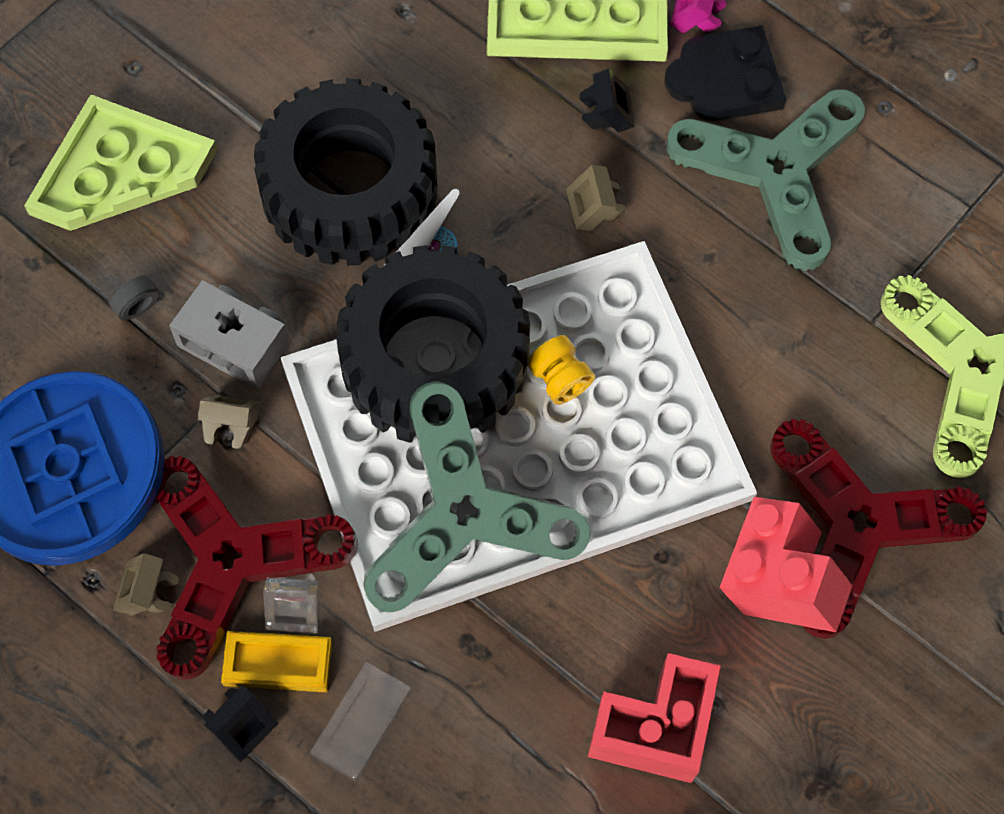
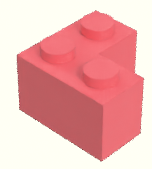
[720,497,853,632]
[588,653,721,783]

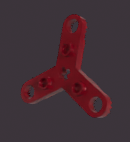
[770,419,987,639]
[156,455,358,680]

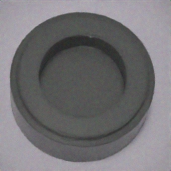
[109,275,159,320]

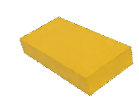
[221,631,332,692]

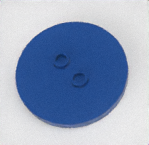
[0,371,165,566]

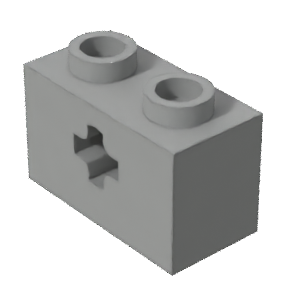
[169,280,289,390]

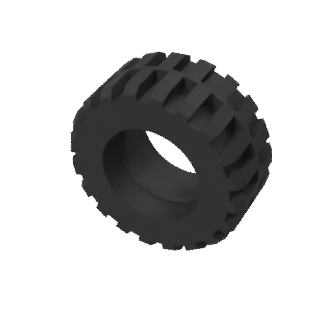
[254,78,437,266]
[336,245,530,443]

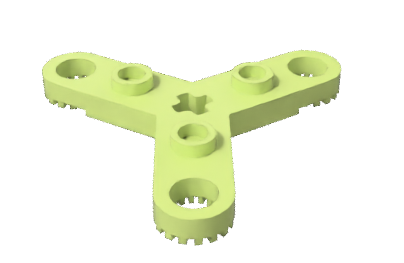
[881,275,1004,478]

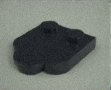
[664,25,786,121]

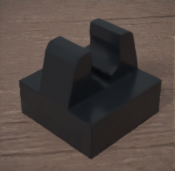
[580,68,634,133]
[204,685,279,763]

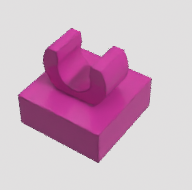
[670,0,727,34]

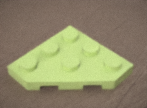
[24,95,218,231]

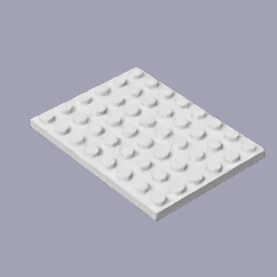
[280,241,757,632]

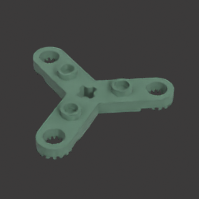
[666,89,865,271]
[363,381,590,612]

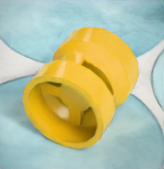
[527,335,595,405]

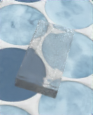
[310,662,412,783]

